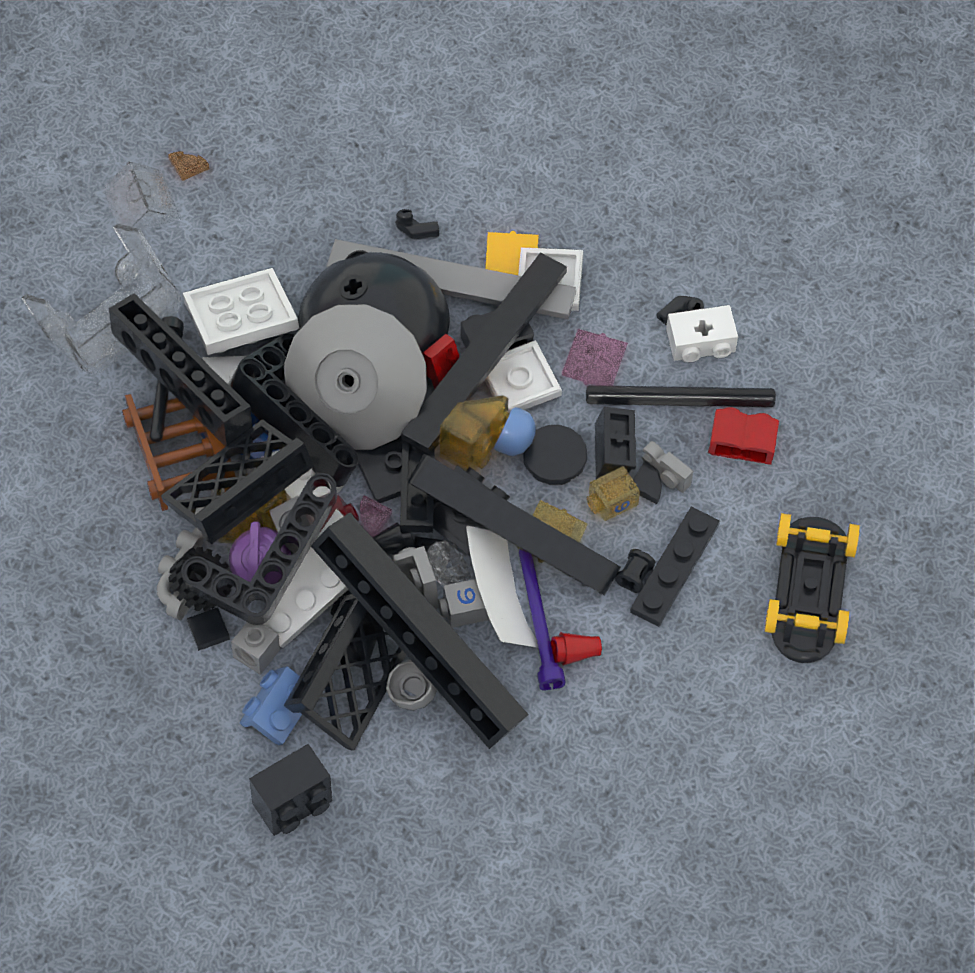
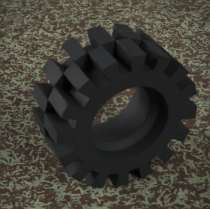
[168,547,233,612]

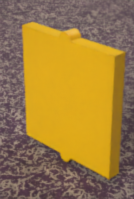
[485,231,539,275]

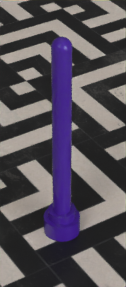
[519,548,566,691]

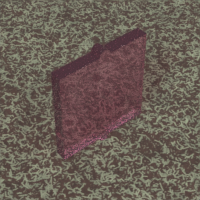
[562,329,628,386]

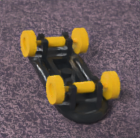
[764,513,860,663]

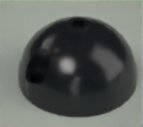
[297,250,450,386]

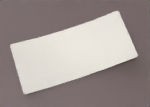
[466,526,538,648]

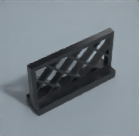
[161,419,314,544]
[284,594,406,751]

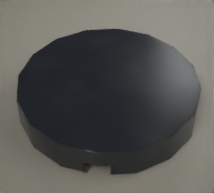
[523,425,587,485]

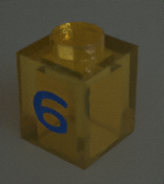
[587,466,640,521]

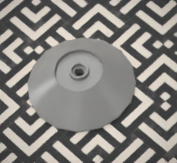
[284,304,427,450]

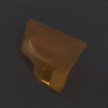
[168,151,210,181]

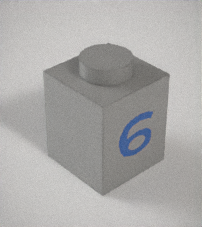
[438,579,489,628]

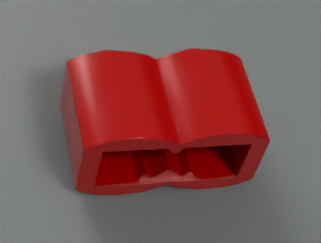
[708,407,779,465]

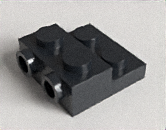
[433,465,510,557]

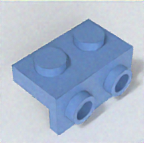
[240,666,302,745]

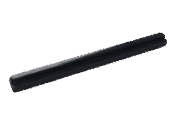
[586,385,776,407]

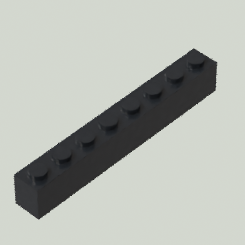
[311,513,529,749]

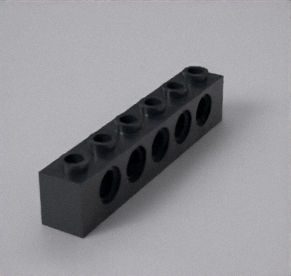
[108,293,252,447]

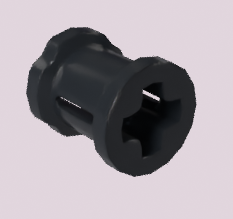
[615,549,656,593]

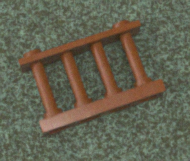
[122,394,236,511]

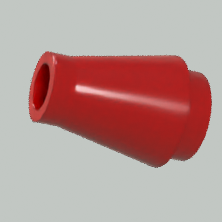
[551,632,602,666]

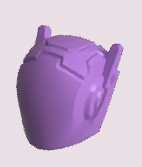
[229,522,291,584]

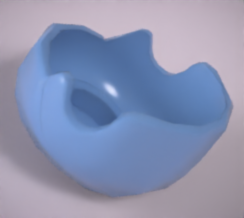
[494,407,536,456]

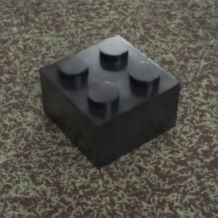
[249,744,332,836]

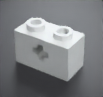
[666,305,738,362]

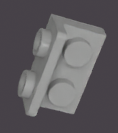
[392,546,439,609]

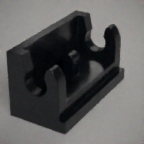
[595,407,636,480]

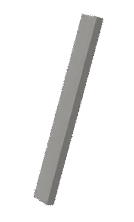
[327,239,576,319]

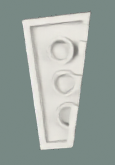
[263,509,348,648]

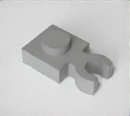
[642,441,693,493]

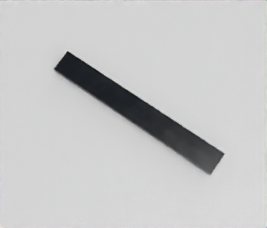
[401,252,567,454]

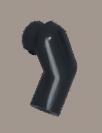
[395,209,439,239]
[656,296,704,325]

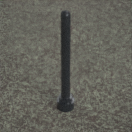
[150,316,184,443]

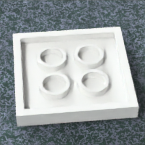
[183,268,299,355]

